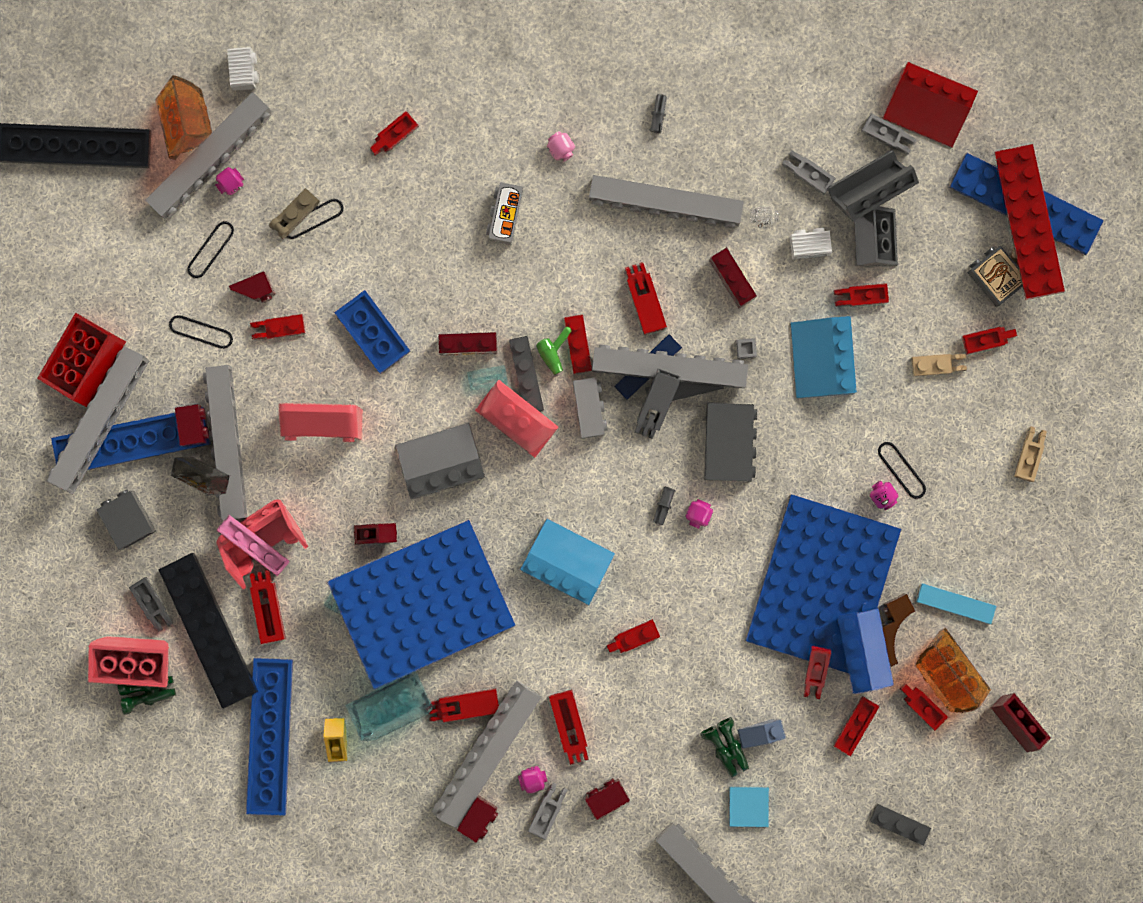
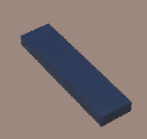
[614,334,682,400]

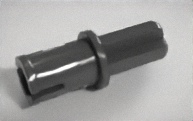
[650,94,667,133]
[653,486,676,525]

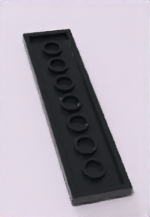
[0,123,151,168]
[158,553,258,709]

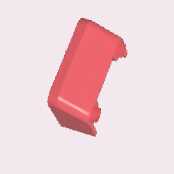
[279,403,363,442]
[217,499,308,589]

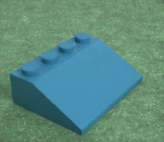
[791,316,857,398]
[520,519,615,605]

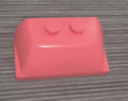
[475,380,559,457]
[88,637,169,687]

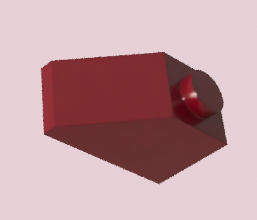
[229,271,276,303]
[354,523,397,544]

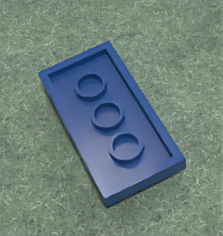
[334,290,411,374]

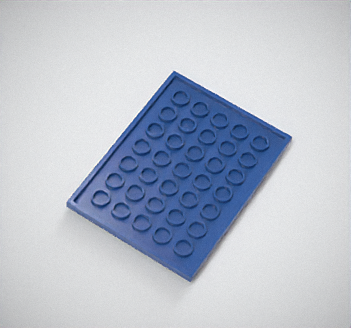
[746,494,901,674]
[327,520,516,689]

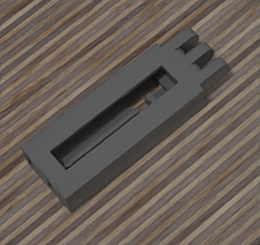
[635,368,681,439]

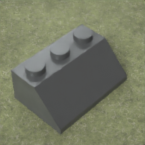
[854,206,898,267]

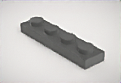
[509,336,544,411]

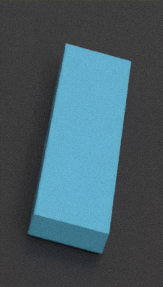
[916,583,996,624]

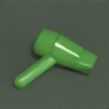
[536,327,571,375]

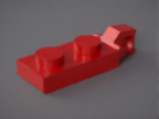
[370,111,419,156]
[961,327,1017,355]
[607,619,661,653]
[899,683,948,731]

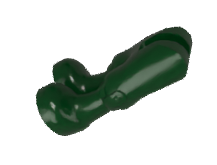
[117,676,176,715]
[700,717,749,777]

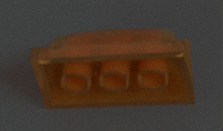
[155,75,212,160]
[915,628,991,713]

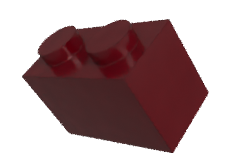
[175,404,209,447]
[585,778,630,820]
[457,795,499,843]

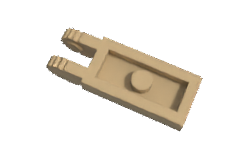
[911,354,967,376]
[1014,426,1047,482]

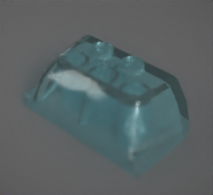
[346,671,433,741]

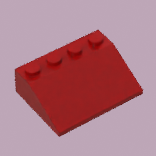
[882,62,978,148]
[37,312,126,407]

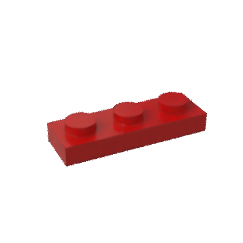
[564,314,592,374]
[833,696,880,756]

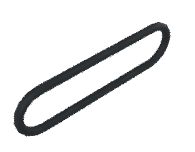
[283,199,344,239]
[188,221,234,278]
[169,315,233,349]
[878,442,926,499]

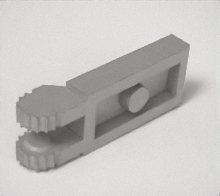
[861,114,916,155]
[782,150,836,195]
[528,783,567,840]

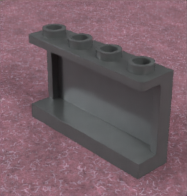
[827,150,919,221]
[704,403,757,482]

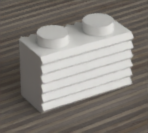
[227,47,259,91]
[790,228,832,259]

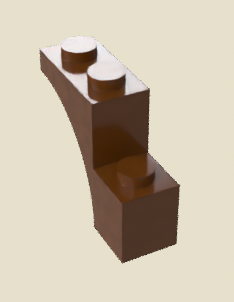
[882,593,915,667]

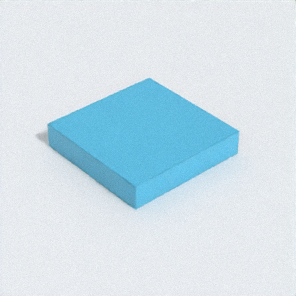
[729,787,769,827]

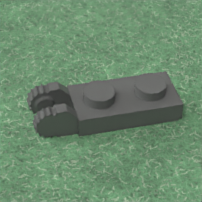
[129,577,173,632]

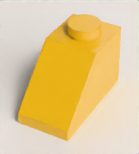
[323,718,347,762]

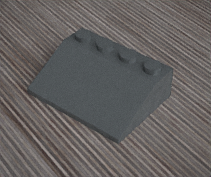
[396,423,485,500]

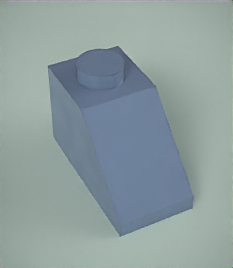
[737,719,786,749]

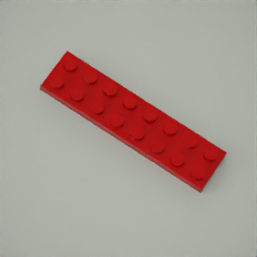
[994,144,1065,300]

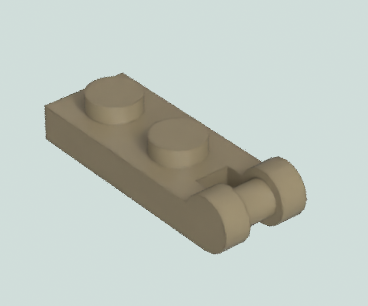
[269,188,320,239]

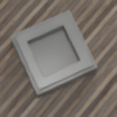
[736,338,757,359]

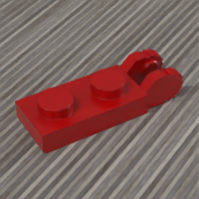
[834,283,889,307]
[250,314,306,340]
[804,646,831,700]

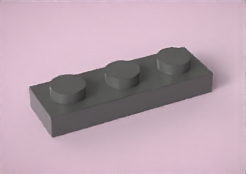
[870,803,931,846]

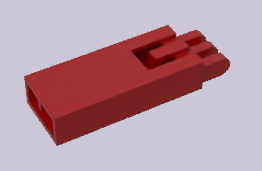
[625,262,667,335]
[250,570,286,644]
[427,688,499,722]
[549,689,589,765]

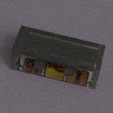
[171,457,230,495]

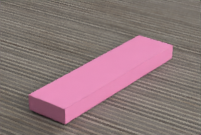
[217,515,290,576]

